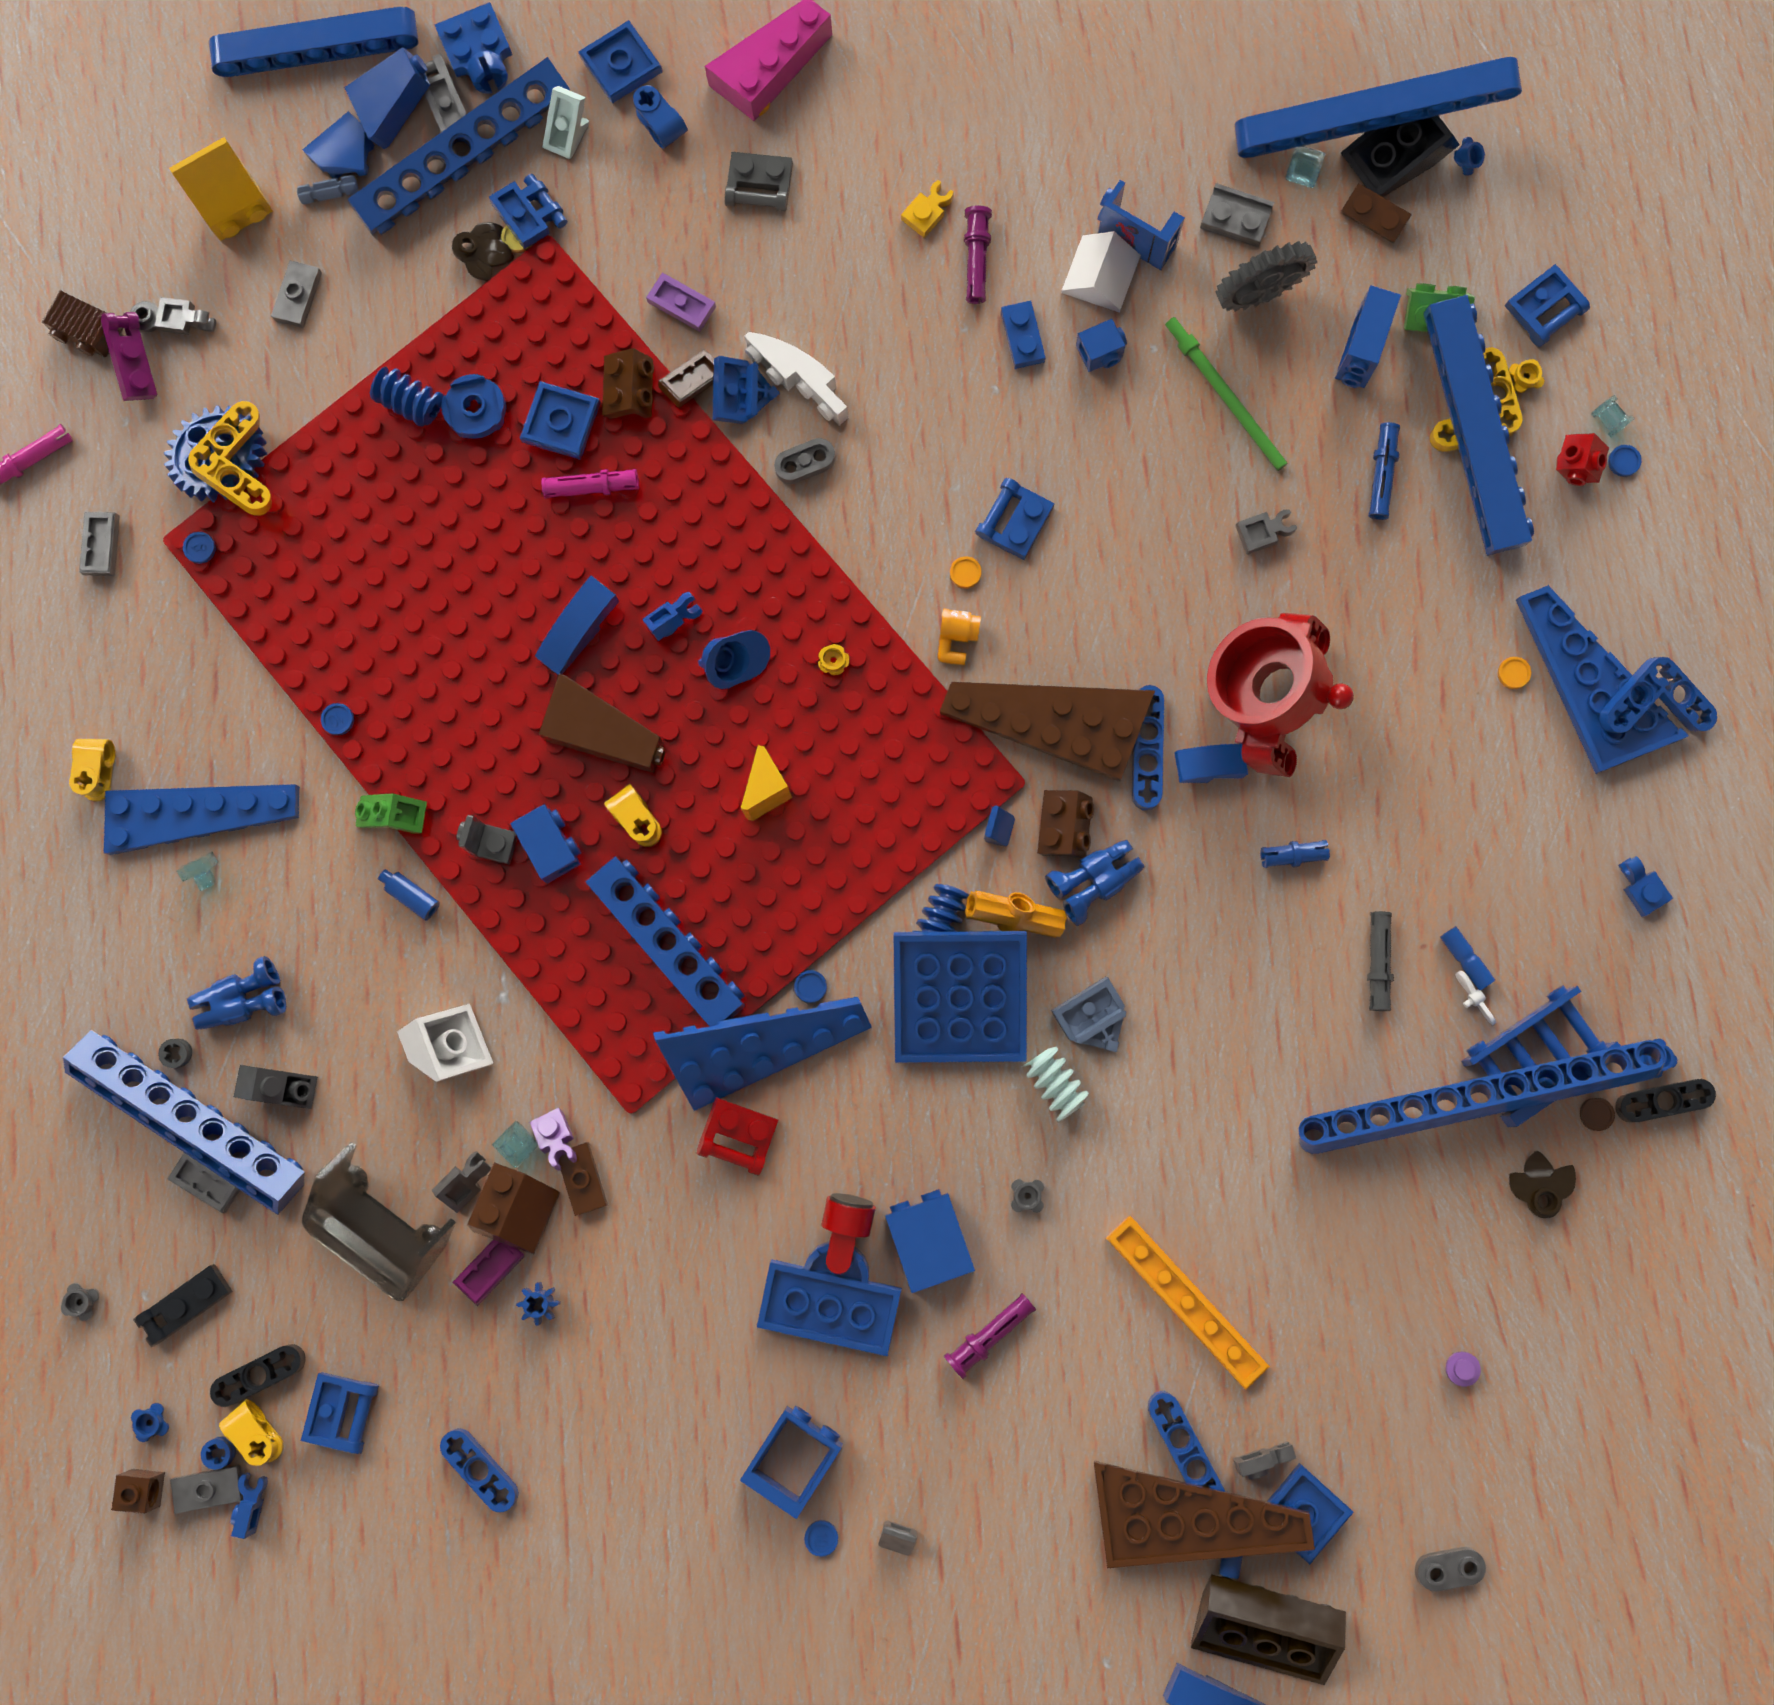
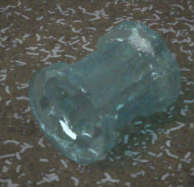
[1591,395,1635,438]

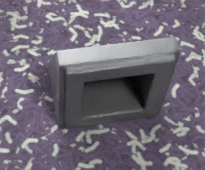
[878,1521,917,1555]

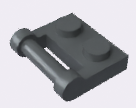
[725,152,793,211]

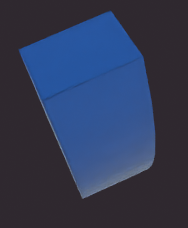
[535,575,619,675]
[1163,1663,1266,1705]

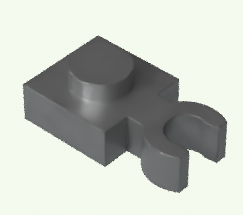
[1236,509,1297,554]
[1233,1442,1296,1479]

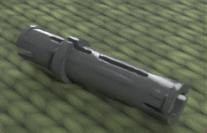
[1367,911,1394,1011]

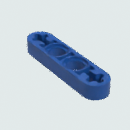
[1132,685,1164,810]
[1147,1391,1225,1492]

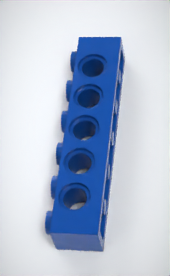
[586,856,745,1026]

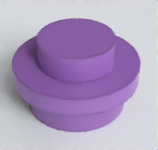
[1446,1351,1481,1387]

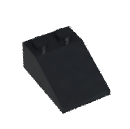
[1341,116,1460,197]

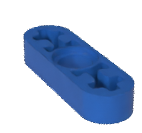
[440,1428,519,1512]

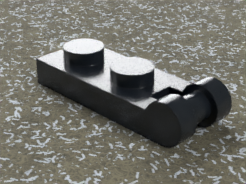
[133,1264,233,1347]

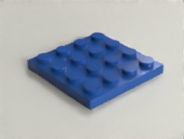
[893,931,1027,1063]

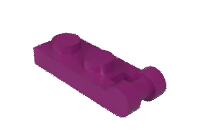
[101,312,158,401]

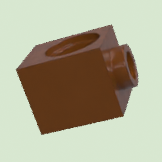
[111,1469,165,1514]

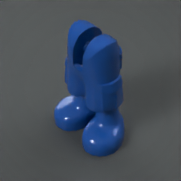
[1045,840,1145,926]
[187,956,286,1030]

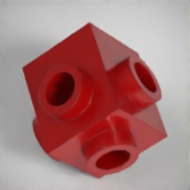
[1556,433,1609,486]

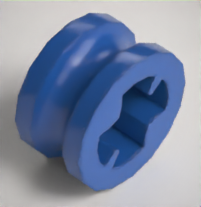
[201,1436,236,1470]

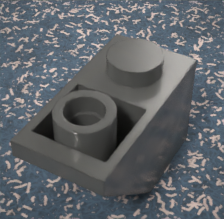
[233,1065,318,1109]

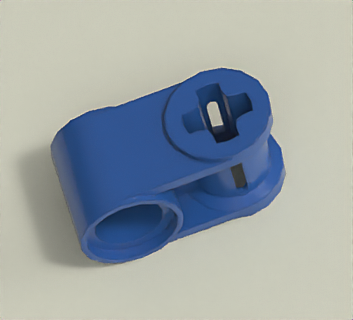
[633,85,688,149]

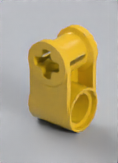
[69,739,116,802]
[604,784,662,847]
[219,1399,284,1466]

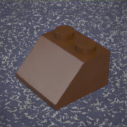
[467,1162,560,1255]

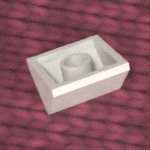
[1061,231,1141,313]

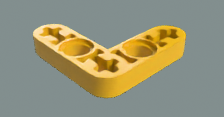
[1429,347,1523,452]
[188,401,272,516]

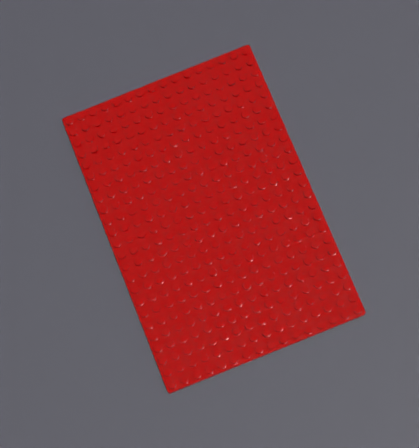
[163,235,1025,1114]

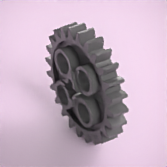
[1215,241,1317,312]

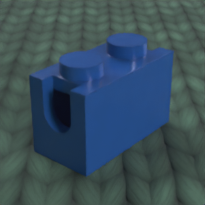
[510,804,581,884]

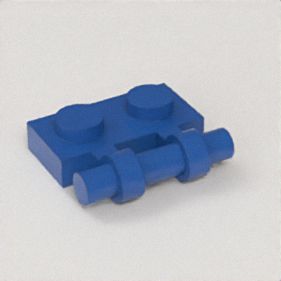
[489,174,568,249]

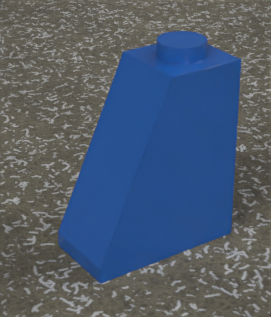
[344,47,430,149]

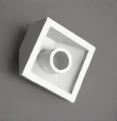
[397,1004,493,1082]

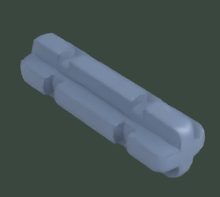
[297,175,359,204]

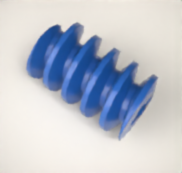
[370,367,443,426]
[912,884,969,932]

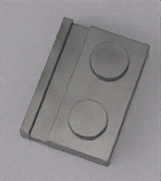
[1200,183,1274,247]

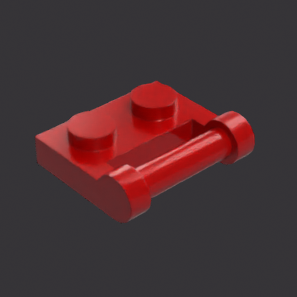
[696,1097,779,1176]

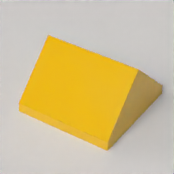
[741,745,792,821]

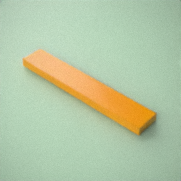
[1106,1215,1270,1390]

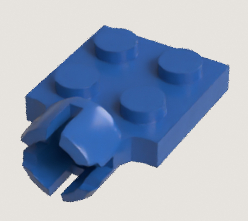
[434,2,513,94]

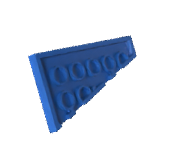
[1516,585,1688,774]
[653,997,872,1111]

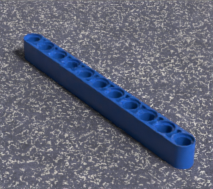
[1299,1040,1667,1154]

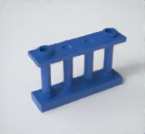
[1461,985,1621,1127]

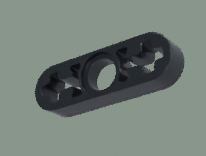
[1615,1079,1716,1123]
[210,1344,306,1407]

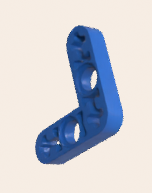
[1599,657,1717,733]

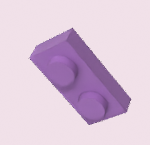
[646,272,716,332]

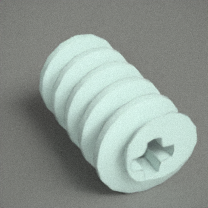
[1022,1047,1089,1122]

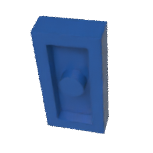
[1001,300,1046,369]

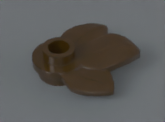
[452,222,514,281]
[1509,1151,1576,1218]

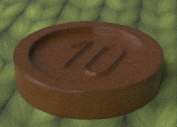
[1580,1098,1615,1131]

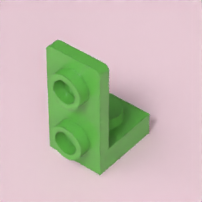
[355,794,427,834]

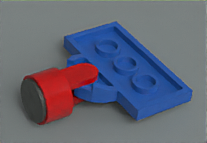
[757,1193,902,1356]

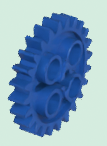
[164,405,267,502]

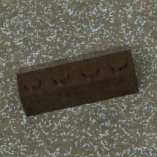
[1191,1574,1346,1685]

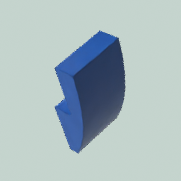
[1174,744,1248,783]

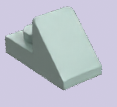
[542,86,589,159]

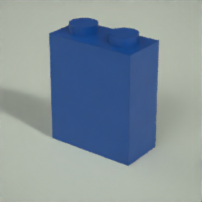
[885,1189,975,1293]

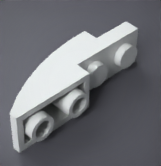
[744,332,848,426]

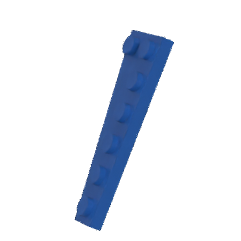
[104,784,300,855]

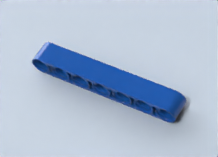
[209,7,419,77]

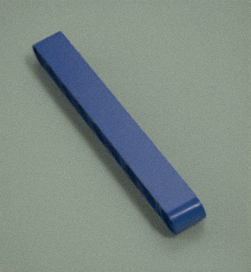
[1234,57,1522,158]

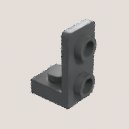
[457,815,518,865]

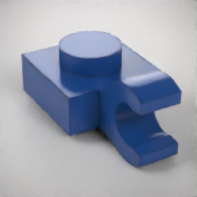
[642,592,703,641]
[1619,856,1673,917]
[230,1472,268,1539]

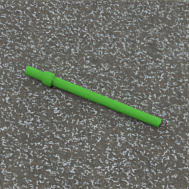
[1165,317,1288,471]

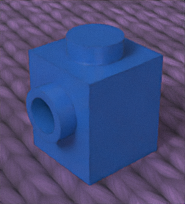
[1076,319,1127,372]

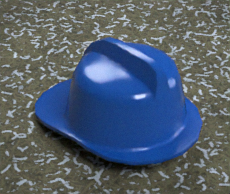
[698,630,770,689]

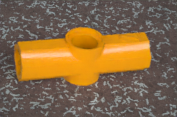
[965,890,1067,938]

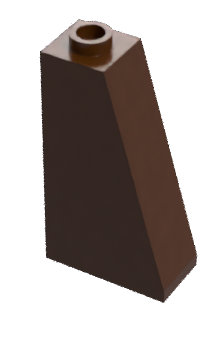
[539,674,666,773]

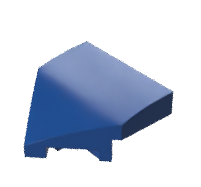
[302,111,374,179]
[712,356,780,424]

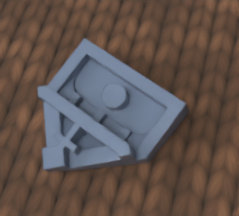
[1051,977,1127,1052]

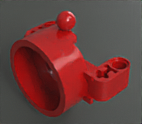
[1207,613,1354,777]

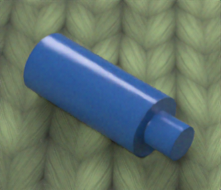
[378,869,440,921]

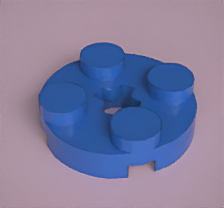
[441,374,506,439]

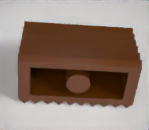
[42,290,123,357]

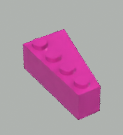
[705,0,833,121]

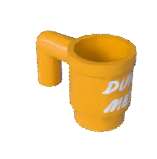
[937,608,981,666]

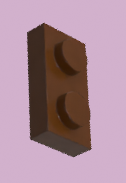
[1341,183,1412,244]

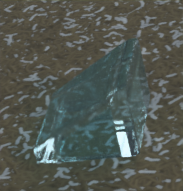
[1285,146,1326,188]

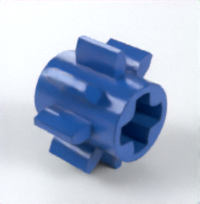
[516,1282,561,1326]

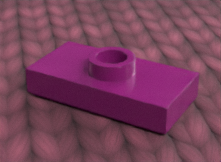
[452,1240,525,1306]

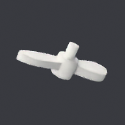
[1455,971,1497,1025]

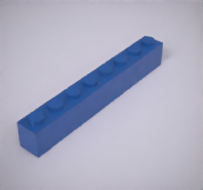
[1423,295,1534,556]

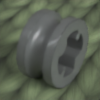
[158,1039,192,1068]

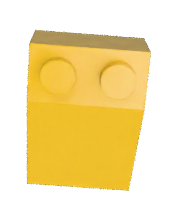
[169,137,273,241]

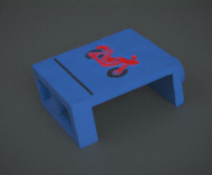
[1097,180,1185,270]

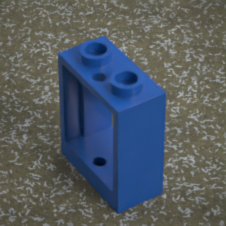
[1335,285,1401,388]
[740,1406,843,1519]

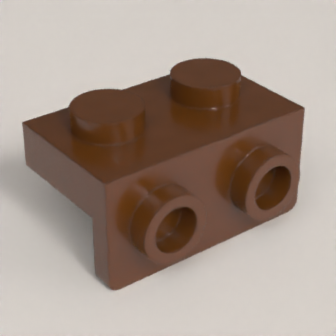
[602,348,654,419]
[1037,790,1094,860]

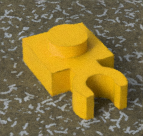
[901,180,954,238]

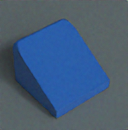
[984,806,1015,847]

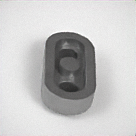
[774,438,835,484]
[1415,1547,1486,1591]

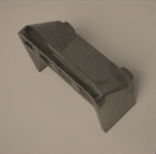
[302,1142,456,1301]

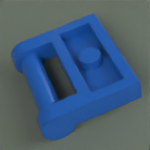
[1505,264,1590,347]
[975,478,1054,560]
[301,1372,379,1454]

